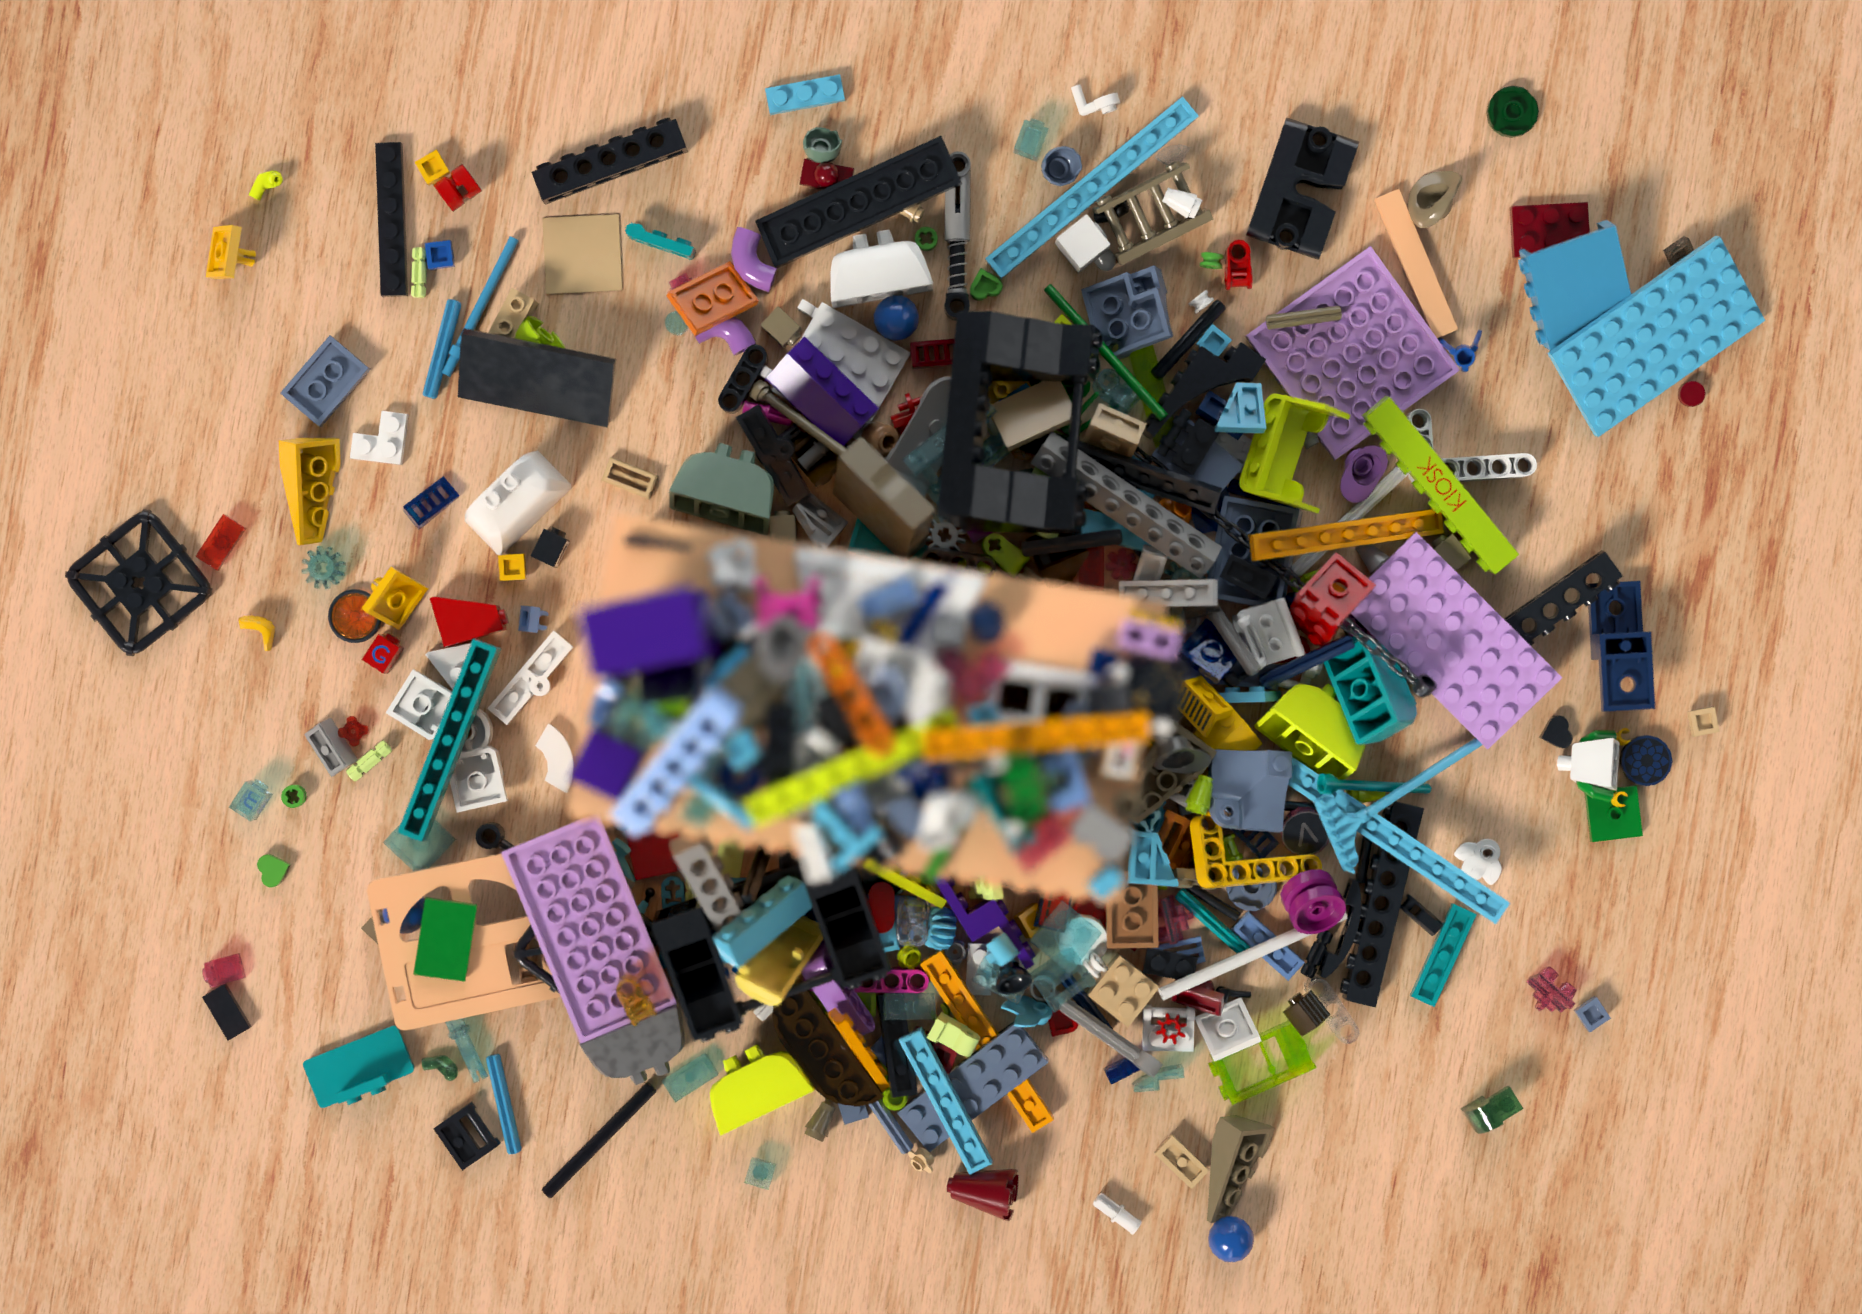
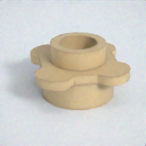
[908,1148,934,1173]

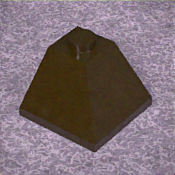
[1025,534,1089,586]

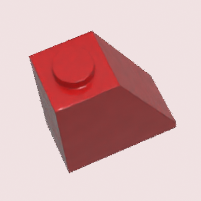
[429,597,509,647]

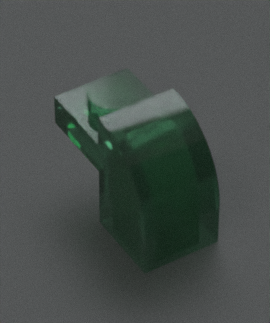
[1461,1086,1523,1134]

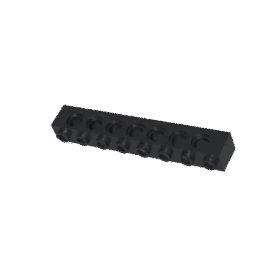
[1340,801,1424,1008]

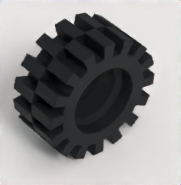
[812,690,858,745]

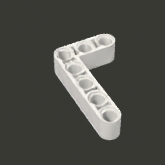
[1406,409,1537,482]

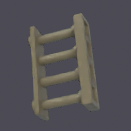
[1092,160,1213,265]

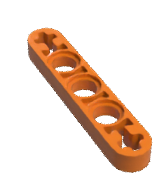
[809,633,896,756]

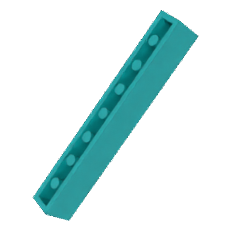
[397,639,502,842]

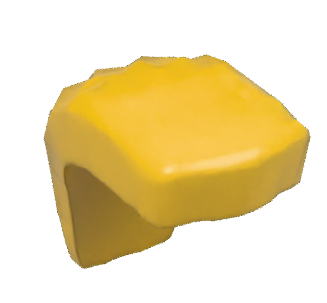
[238,616,275,651]

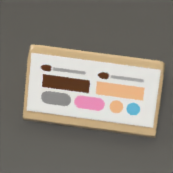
[1103,742,1141,779]

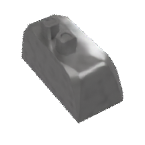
[580,987,685,1085]

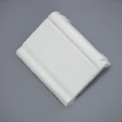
[1237,597,1306,670]

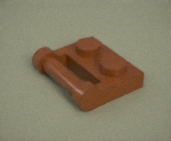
[1158,809,1206,869]

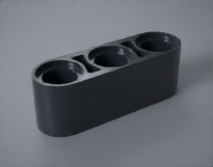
[718,345,768,414]
[921,547,996,575]

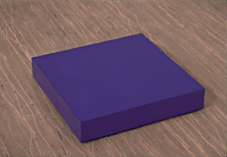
[567,727,643,802]

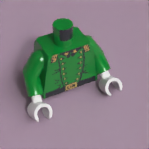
[986,753,1062,841]

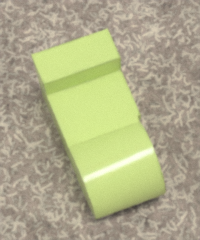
[927,1012,980,1057]

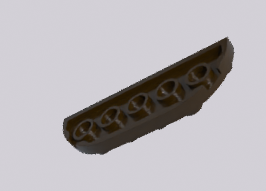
[773,977,884,1107]

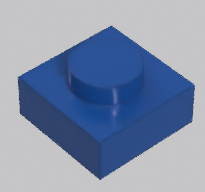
[425,240,455,270]

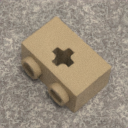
[488,288,539,338]

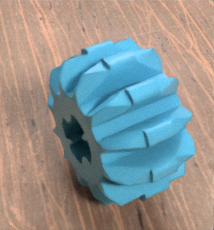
[922,907,957,950]

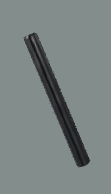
[542,1082,656,1198]

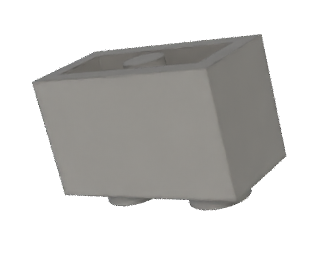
[1068,803,1135,863]

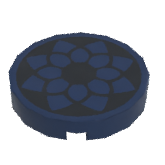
[1619,735,1673,786]

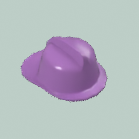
[1340,445,1388,503]

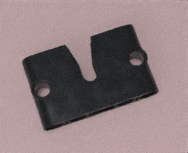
[1246,117,1359,260]

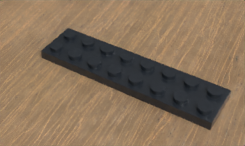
[755,136,962,268]

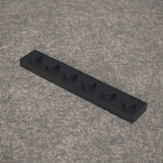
[375,142,408,297]

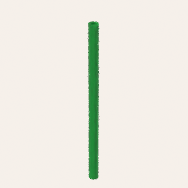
[1044,284,1168,421]

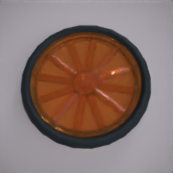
[328,589,381,643]

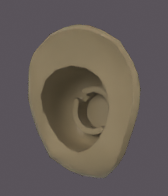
[1408,171,1462,228]

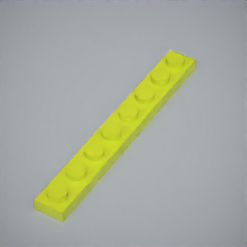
[744,709,960,827]

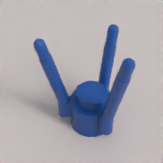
[1438,330,1482,372]

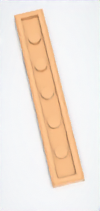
[1374,189,1458,339]

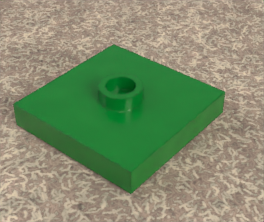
[1584,785,1643,842]

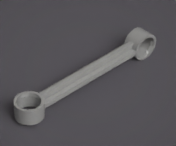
[1030,975,1162,1078]

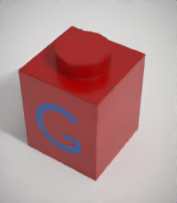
[362,633,404,674]

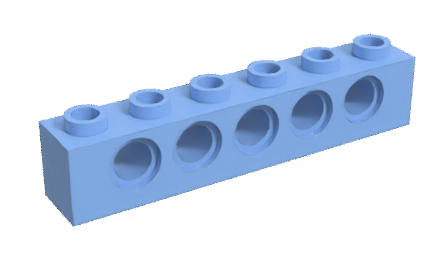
[610,686,743,836]

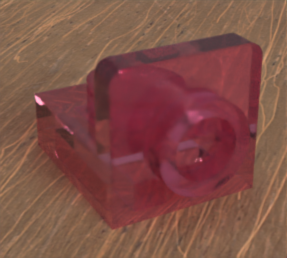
[202,953,246,988]

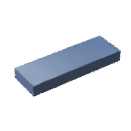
[1231,911,1305,981]

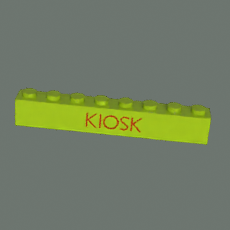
[1362,396,1519,574]

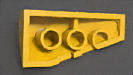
[1194,702,1263,780]

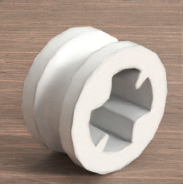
[1189,290,1214,314]
[1083,952,1108,978]

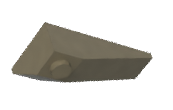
[701,640,807,735]
[1133,721,1217,823]
[1207,1115,1275,1223]

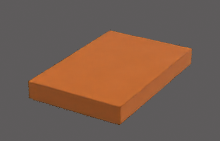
[667,261,759,336]

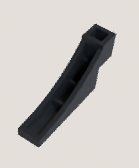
[1142,342,1266,439]

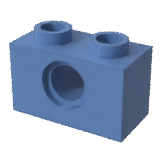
[1038,748,1091,813]

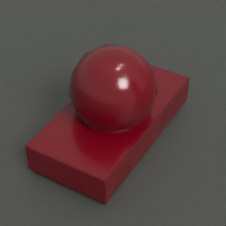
[799,159,854,190]
[1172,979,1224,1016]

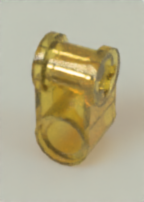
[616,974,657,1027]

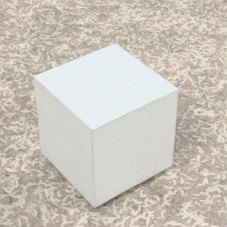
[1055,214,1111,273]

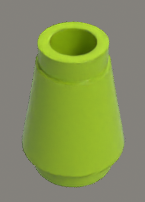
[1185,775,1213,815]

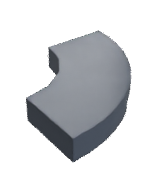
[884,796,925,840]

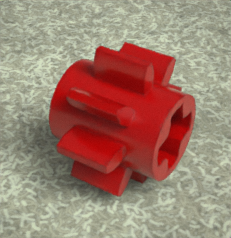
[1155,1013,1187,1045]

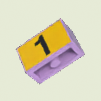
[1118,609,1181,658]

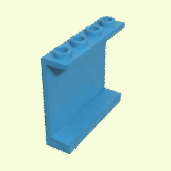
[1518,220,1631,351]

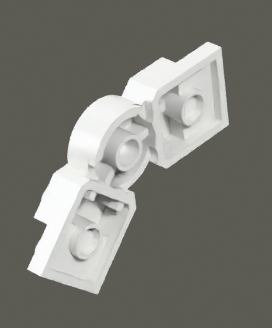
[386,669,508,813]

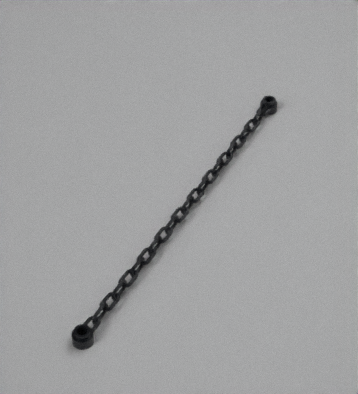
[1134,445,1437,698]

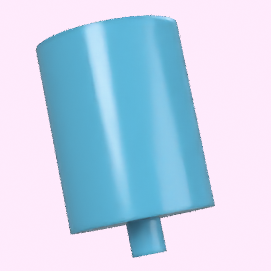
[1086,864,1125,902]

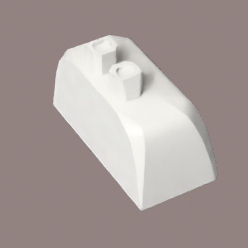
[831,230,933,308]
[465,450,571,555]

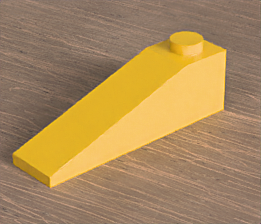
[279,438,341,545]

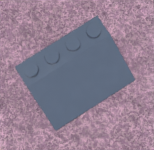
[1207,496,1303,606]

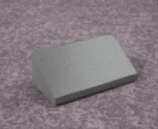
[304,718,357,777]

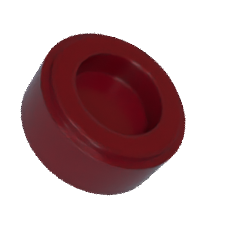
[1678,381,1706,407]

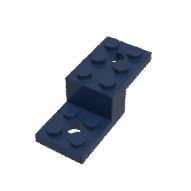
[1587,581,1655,712]

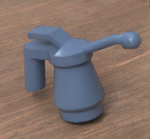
[704,581,757,640]

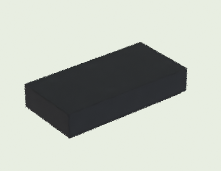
[202,983,252,1041]

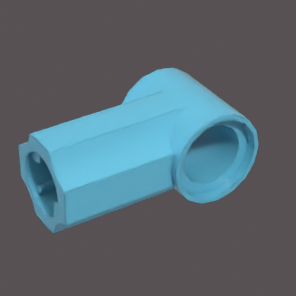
[985,932,1019,966]

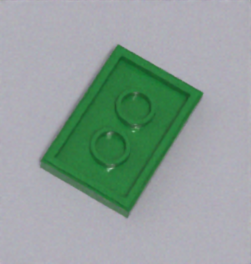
[413,897,477,982]

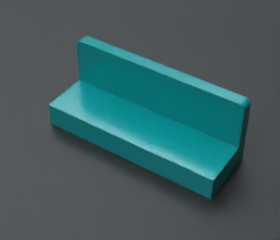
[971,765,1037,854]

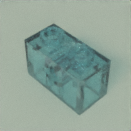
[604,693,673,751]

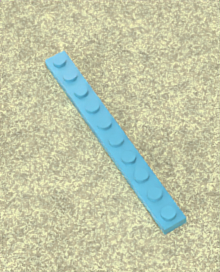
[985,96,1199,279]
[1288,757,1510,924]

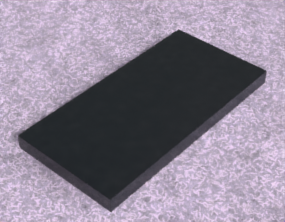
[458,328,616,428]

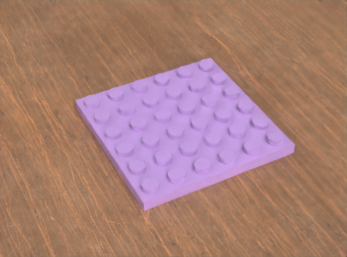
[1245,246,1460,460]

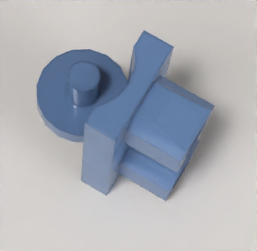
[833,780,875,833]

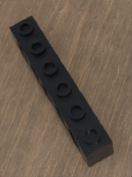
[532,118,688,205]
[1504,550,1623,646]

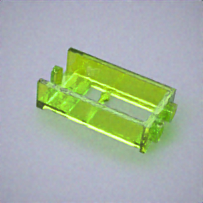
[1208,1020,1317,1105]

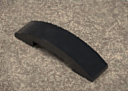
[1317,877,1361,978]

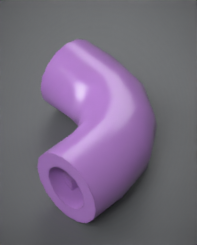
[731,227,777,292]
[695,317,756,356]

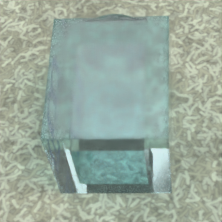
[1013,119,1049,162]
[229,779,273,821]

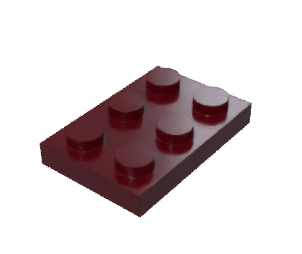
[1510,202,1590,258]

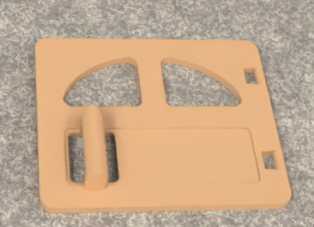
[367,853,561,1030]

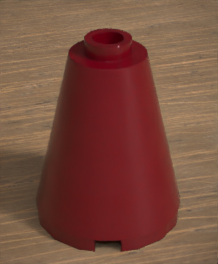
[947,1169,1019,1221]

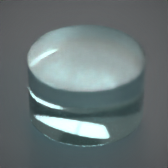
[665,311,688,336]

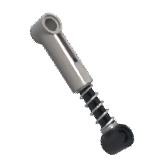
[944,151,971,321]

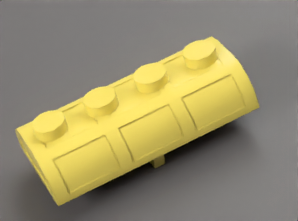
[736,915,824,1006]

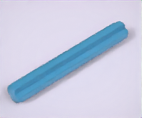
[422,299,461,399]
[486,1054,522,1154]

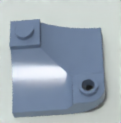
[1081,265,1173,360]
[1208,749,1292,833]

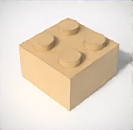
[1086,952,1160,1027]

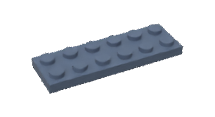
[897,1023,1049,1152]

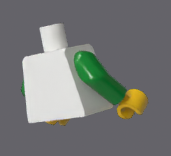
[1557,728,1631,807]

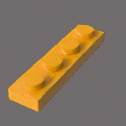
[827,1007,889,1092]

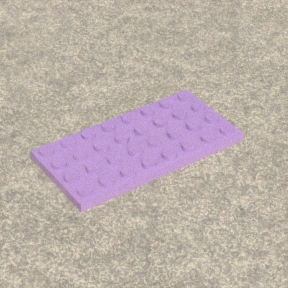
[1351,532,1562,750]
[501,818,677,1044]

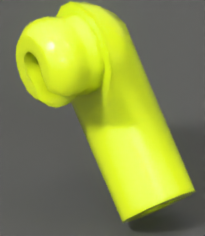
[248,170,283,201]

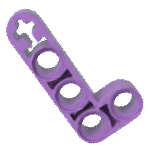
[802,940,875,1036]

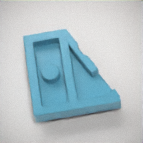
[1128,831,1179,887]

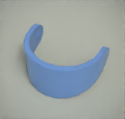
[588,678,622,728]

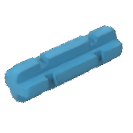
[703,646,751,691]

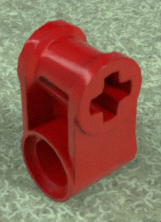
[1224,240,1253,290]

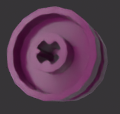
[1280,869,1346,934]

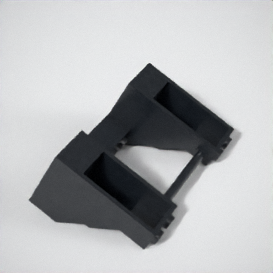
[937,311,1103,534]
[651,859,891,1042]

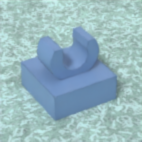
[518,605,549,633]

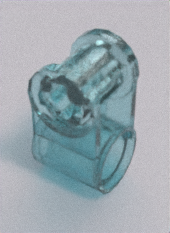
[1092,368,1140,415]

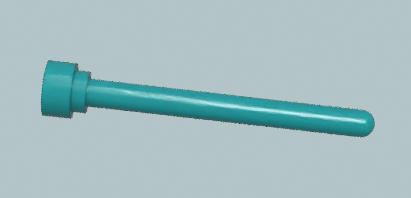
[1317,773,1432,794]

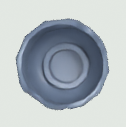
[1041,146,1082,187]

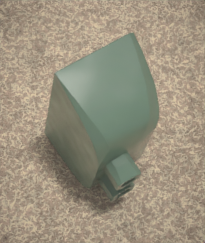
[669,443,774,535]

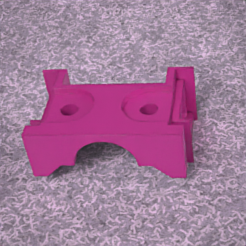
[753,576,822,627]

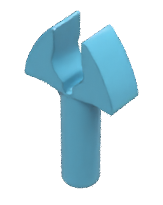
[612,838,636,882]

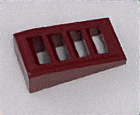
[910,339,954,369]

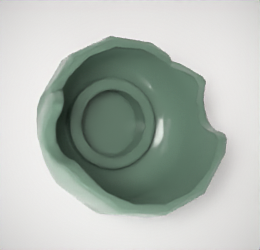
[803,127,842,163]

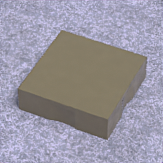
[833,437,936,561]

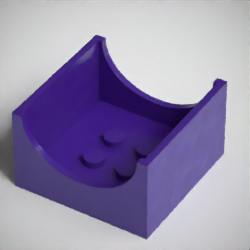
[577,585,720,678]

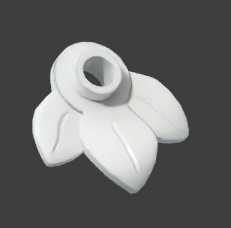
[707,539,757,592]
[1454,839,1502,885]

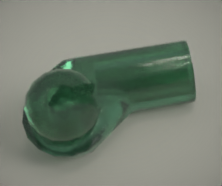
[422,1055,458,1081]

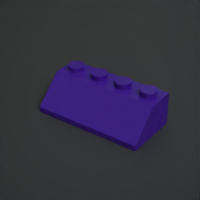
[766,336,879,446]

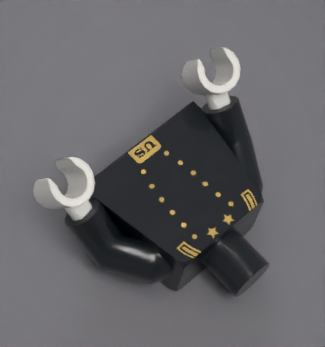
[1107,655,1190,740]

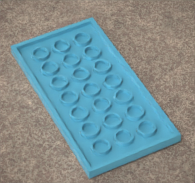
[1547,235,1765,437]

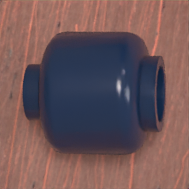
[968,600,1006,644]

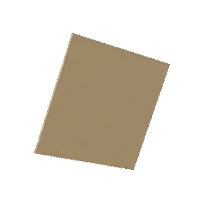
[542,214,623,294]

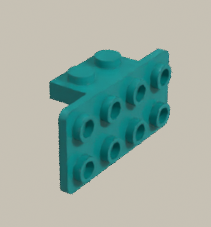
[303,1025,415,1108]

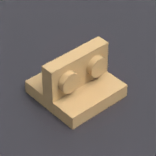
[1082,403,1146,458]

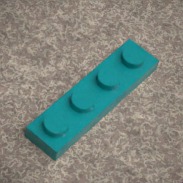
[1410,903,1477,1007]

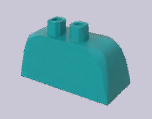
[1323,633,1417,745]

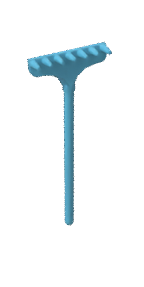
[1313,738,1482,874]

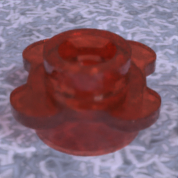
[338,716,369,747]

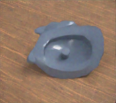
[867,666,908,722]

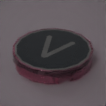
[1280,807,1330,855]

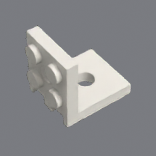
[848,636,941,725]

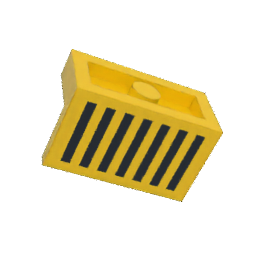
[1180,676,1234,737]

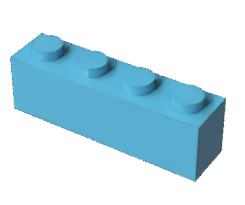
[713,875,812,968]

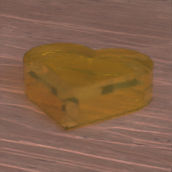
[868,616,901,644]

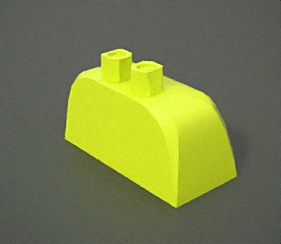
[1254,684,1366,780]
[710,1044,815,1136]

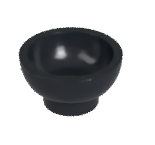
[996,961,1033,994]

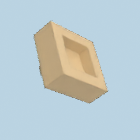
[1687,707,1720,737]

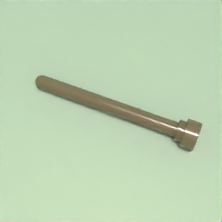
[749,380,847,456]

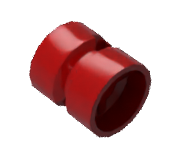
[433,164,482,212]

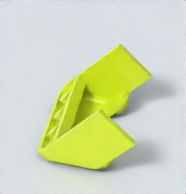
[1239,393,1350,514]

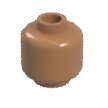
[861,422,899,457]

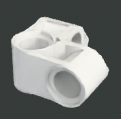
[919,790,980,851]

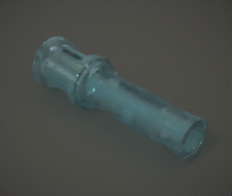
[445,1018,488,1083]

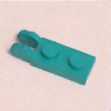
[625,222,696,260]

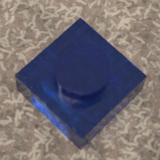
[1085,646,1120,682]

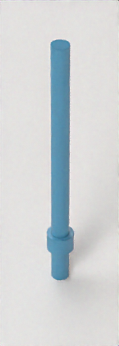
[442,236,519,377]

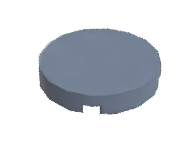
[1226,866,1277,911]

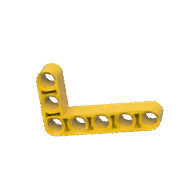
[1190,811,1322,889]

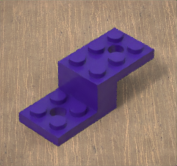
[935,874,1036,970]

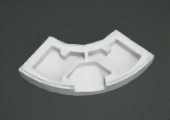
[536,724,574,793]

